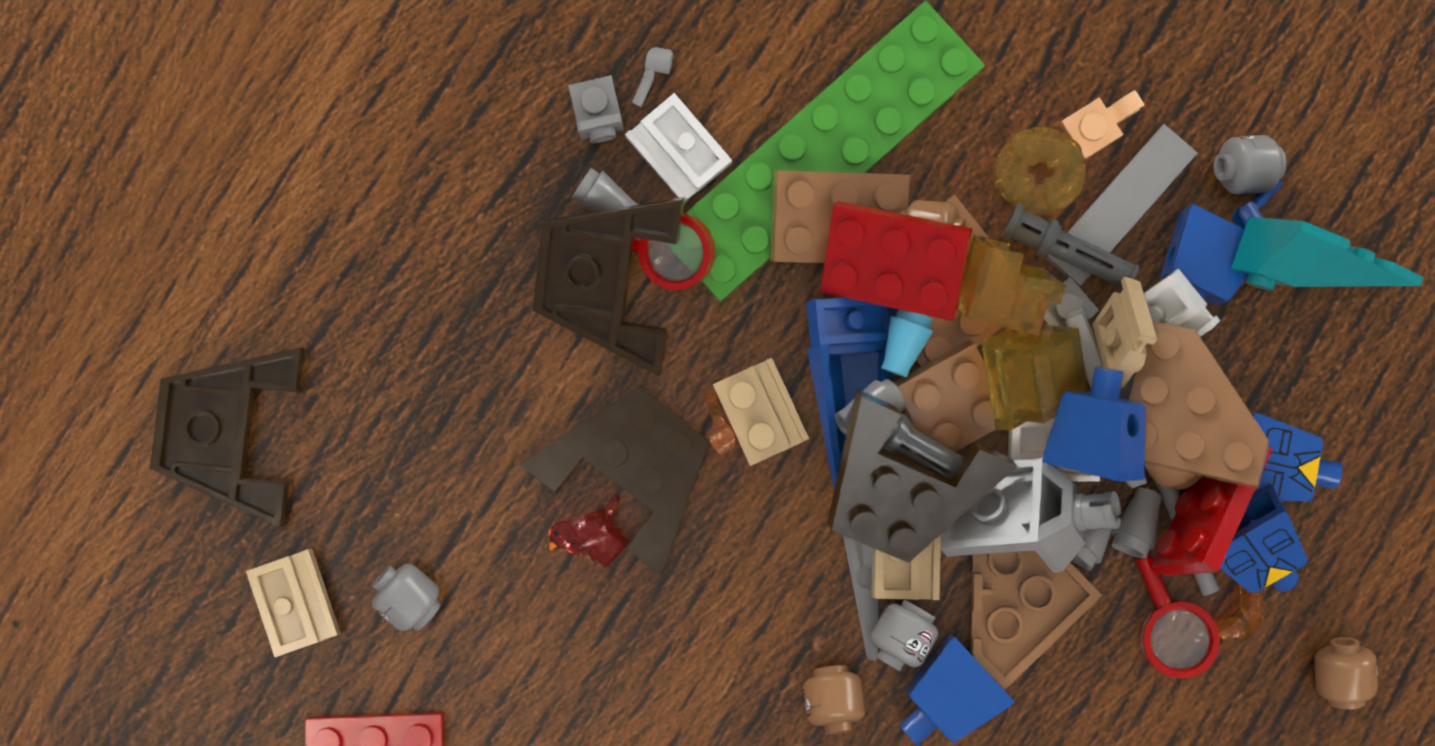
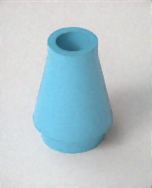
[881,309,934,378]

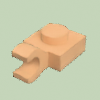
[1059,90,1145,161]

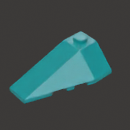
[1231,217,1424,291]

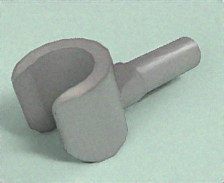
[632,47,673,107]

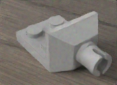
[940,457,1121,573]

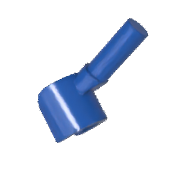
[1232,180,1283,229]

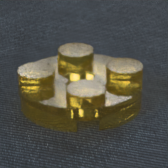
[994,127,1086,218]

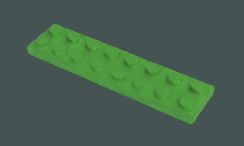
[667,0,985,303]

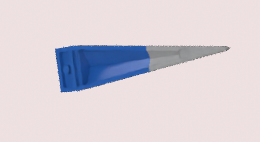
[806,298,895,661]

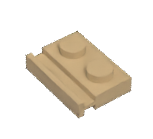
[1092,276,1157,388]
[713,357,809,466]
[871,535,941,600]
[246,548,341,657]

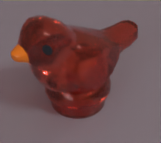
[549,494,629,568]

